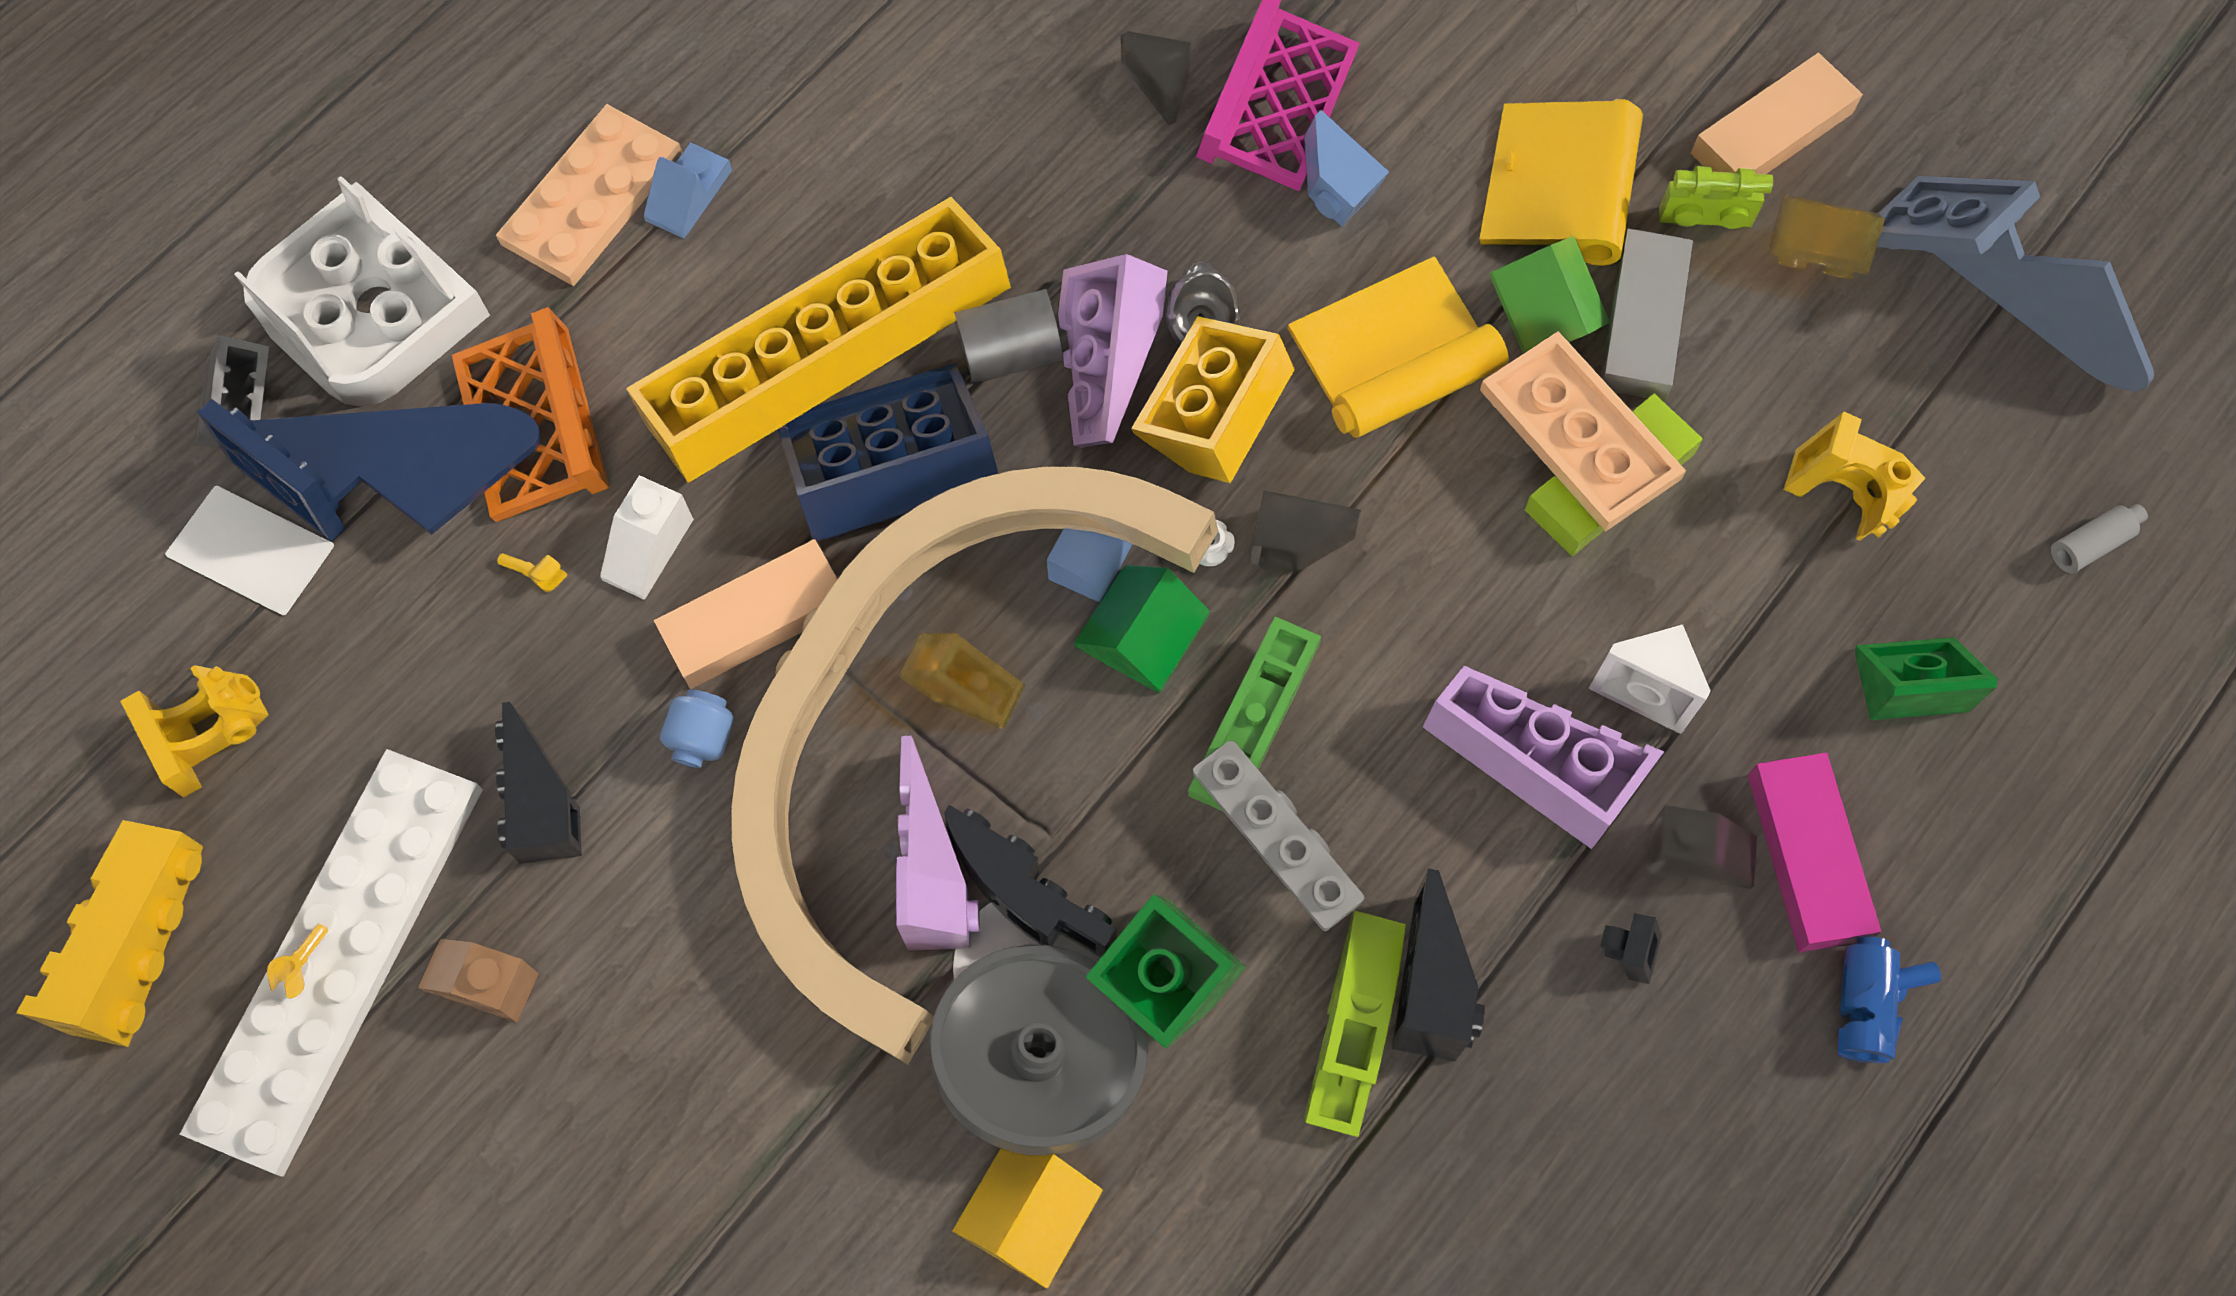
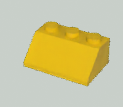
[1131,316,1294,483]

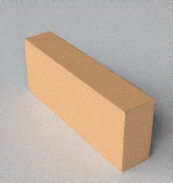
[1691,53,1863,174]
[654,539,837,689]

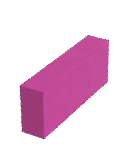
[1747,753,1882,953]

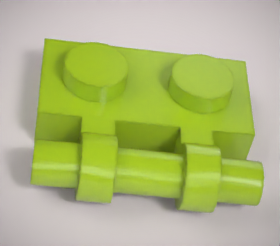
[1659,166,1773,229]

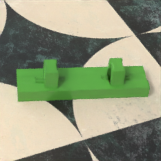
[1188,617,1321,812]

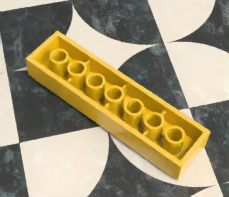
[626,197,1011,483]

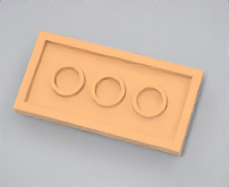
[496,104,683,286]
[1480,331,1686,532]

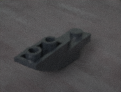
[944,805,1116,958]

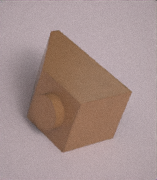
[418,939,539,1023]

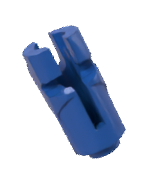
[1838,937,1941,1063]

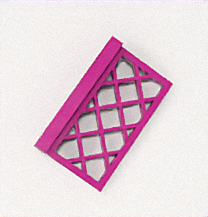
[1196,0,1360,191]

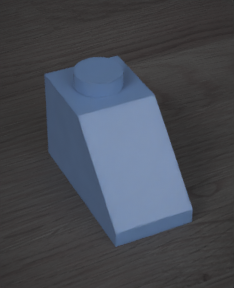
[1304,110,1389,227]

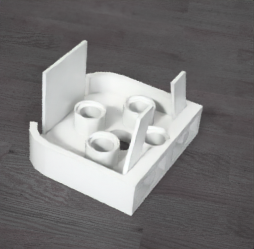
[235,176,490,407]

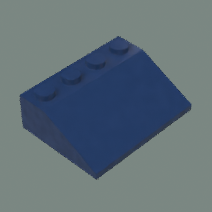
[777,363,998,541]

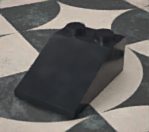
[1392,868,1485,1061]

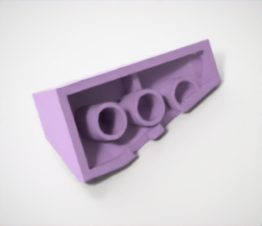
[1058,254,1168,448]
[896,736,980,951]

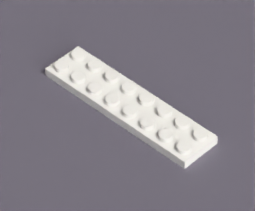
[180,749,483,1177]

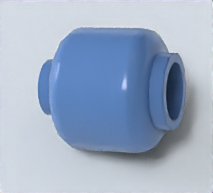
[659,689,734,768]

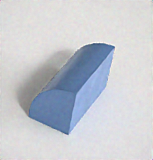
[1047,528,1133,603]

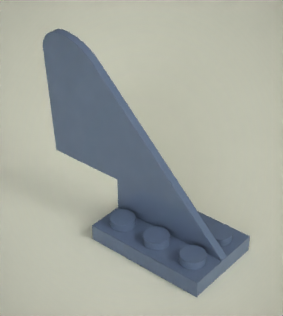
[1860,176,2154,392]

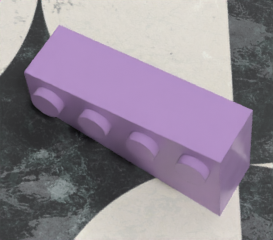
[1423,666,1664,849]

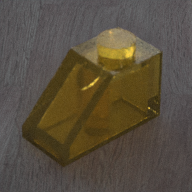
[899,633,1025,729]

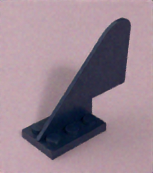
[197,399,541,542]

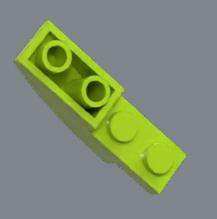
[1303,910,1406,1137]

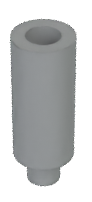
[2051,504,2148,574]

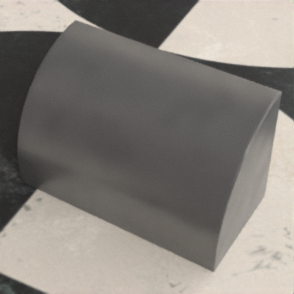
[955,289,1063,384]
[196,335,269,446]

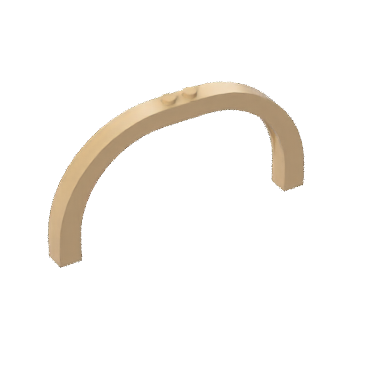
[731,467,1218,1065]

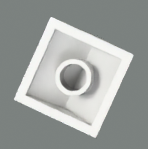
[1589,625,1710,734]

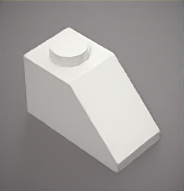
[600,475,694,600]

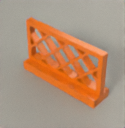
[452,307,610,522]

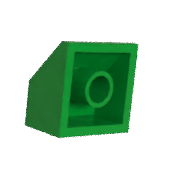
[1086,894,1246,1049]

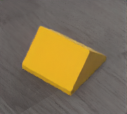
[952,1148,1103,1289]

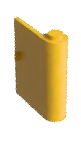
[1479,99,1643,266]
[1287,256,1509,438]

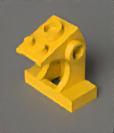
[1783,411,1925,541]
[120,665,269,798]

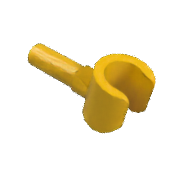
[497,553,568,592]
[267,924,329,999]

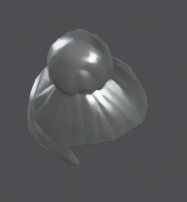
[1165,261,1240,345]

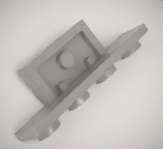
[1193,741,1364,931]

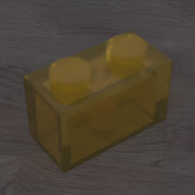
[1768,194,1885,279]

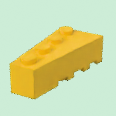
[16,820,203,1047]

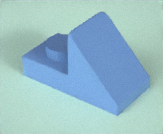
[644,142,732,239]

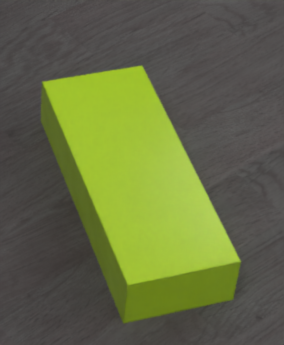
[1525,393,1703,557]

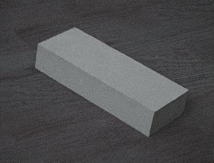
[1601,228,1693,402]

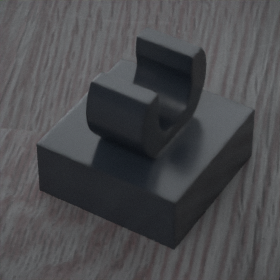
[1600,913,1662,984]

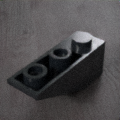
[495,701,582,864]

